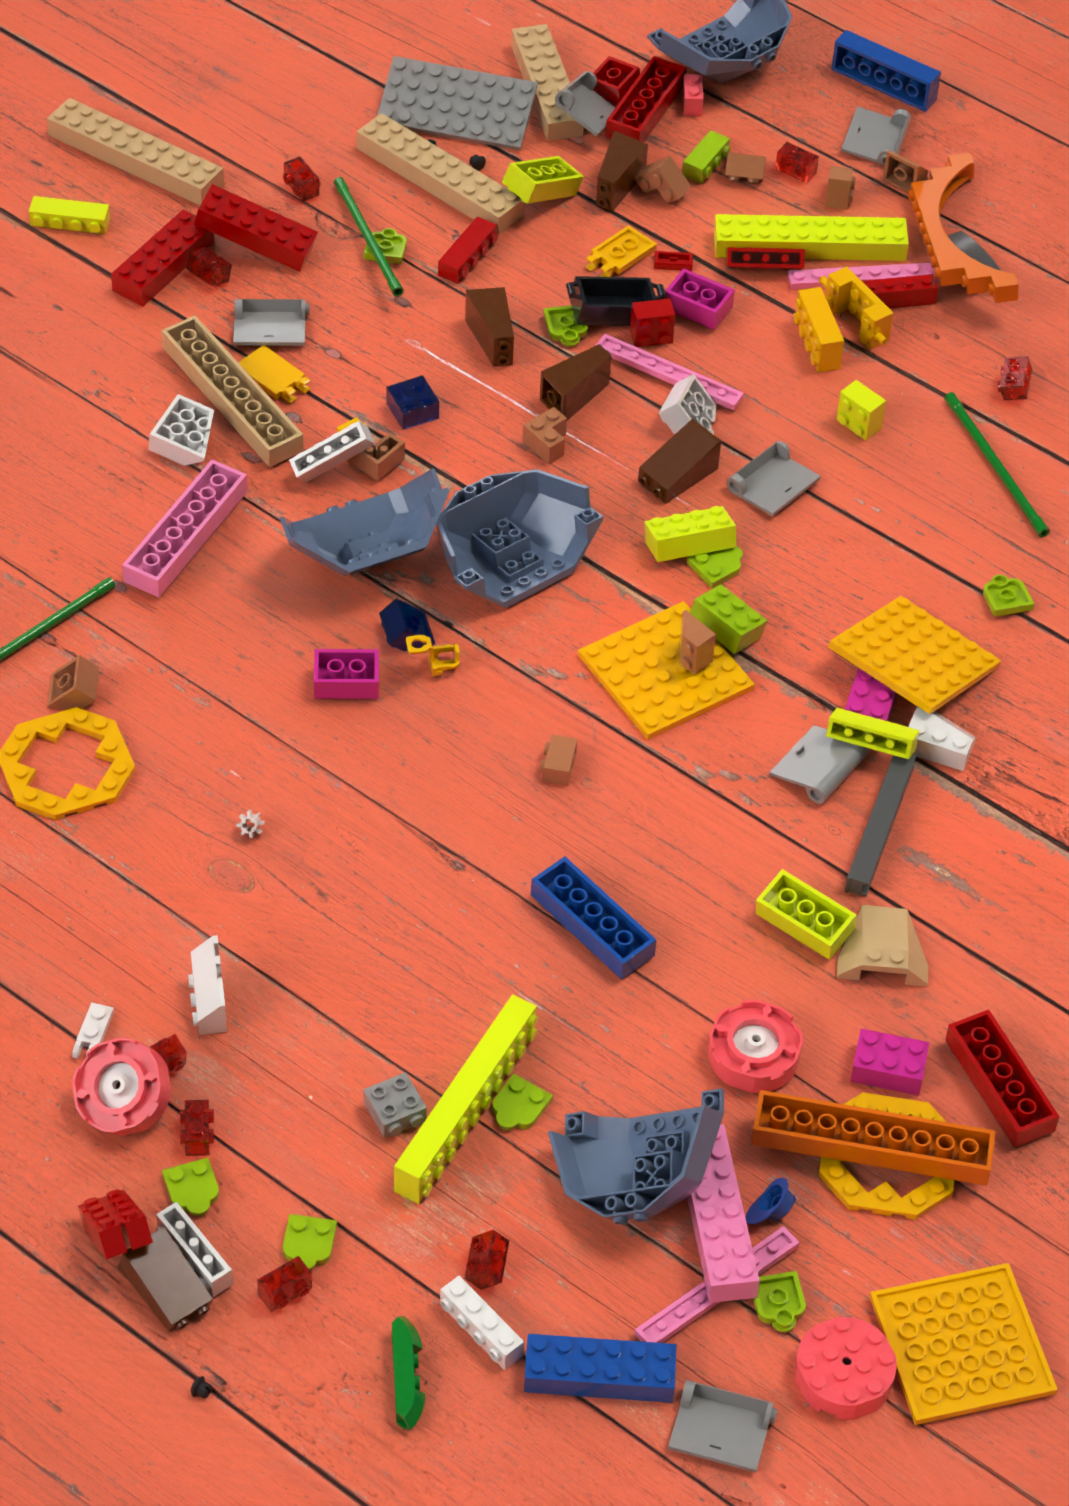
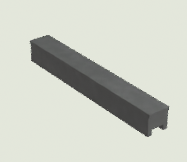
[845,754,916,897]

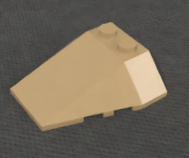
[837,905,928,987]

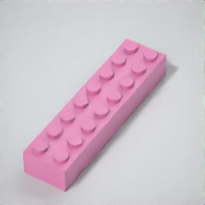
[122,460,248,597]
[687,1124,760,1303]

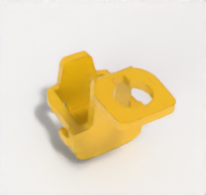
[406,635,460,676]

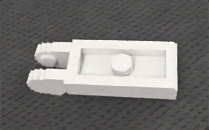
[72,1002,114,1058]

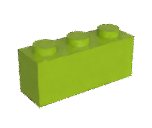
[682,130,731,184]

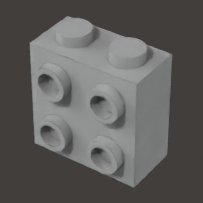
[363,1072,427,1138]

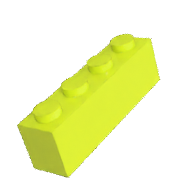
[29,196,110,234]
[826,708,920,759]

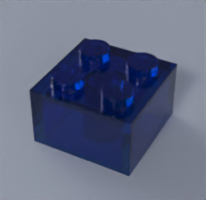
[386,375,440,430]

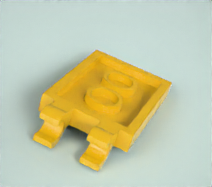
[585,225,657,277]
[238,345,311,404]

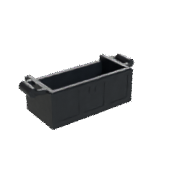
[566,276,667,326]

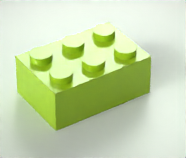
[690,584,768,654]

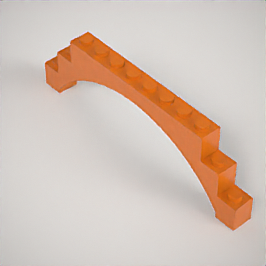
[908,152,1019,303]

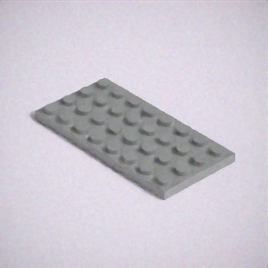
[377,56,538,151]

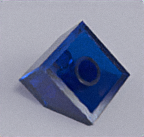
[379,598,435,651]

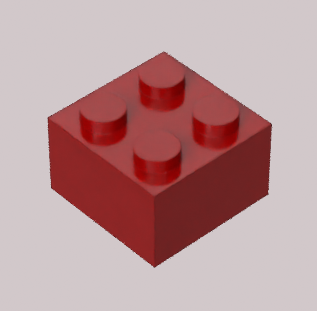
[593,56,640,105]
[630,299,675,347]

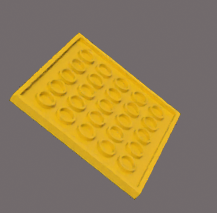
[828,596,1001,714]
[578,601,755,740]
[869,1263,1058,1425]

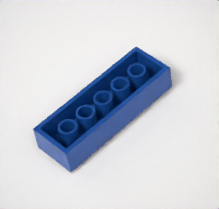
[831,30,941,112]
[531,856,657,980]
[524,1334,677,1403]

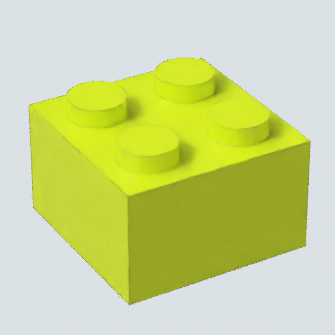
[836,380,886,440]

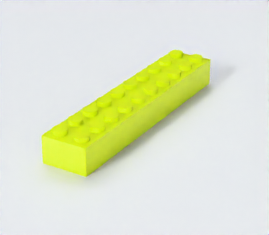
[714,214,909,261]
[394,994,538,1204]

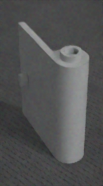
[555,71,615,136]
[841,106,911,165]
[233,299,310,346]
[726,441,821,517]
[770,725,869,804]
[668,1380,778,1473]

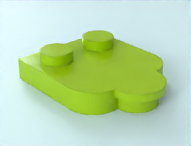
[364,228,407,264]
[543,305,588,347]
[687,547,743,588]
[983,575,1034,617]
[492,1073,553,1130]
[162,1158,219,1216]
[283,1214,337,1272]
[753,1271,806,1333]

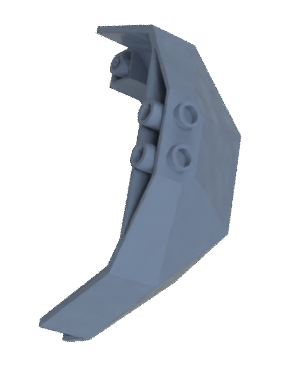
[647,0,792,84]
[280,468,449,576]
[436,469,603,608]
[548,1088,724,1225]

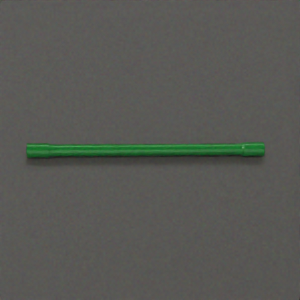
[334,177,404,297]
[944,392,1050,538]
[0,577,115,661]

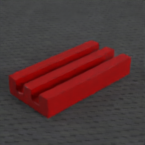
[654,251,693,271]

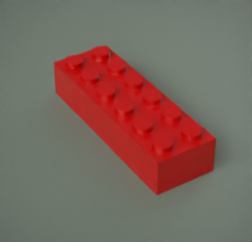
[605,56,687,143]
[194,184,318,272]
[111,209,215,307]
[945,1009,1059,1148]

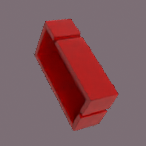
[78,1189,153,1260]

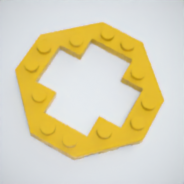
[0,707,135,820]
[818,1092,954,1220]

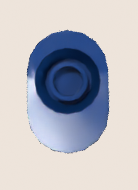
[746,1177,796,1225]

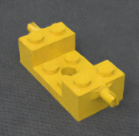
[819,266,894,350]

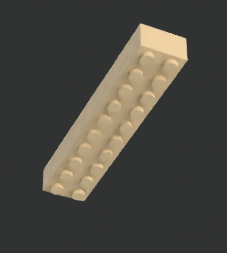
[47,98,224,205]
[357,113,524,235]
[161,315,304,468]

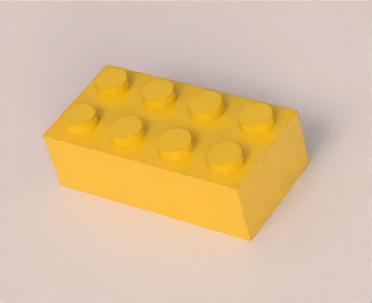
[793,287,844,372]

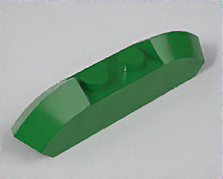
[392,1316,425,1430]

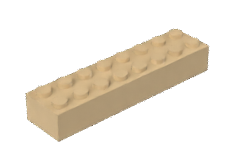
[511,24,584,141]

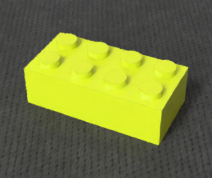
[502,156,584,204]
[644,506,737,562]
[756,869,856,960]

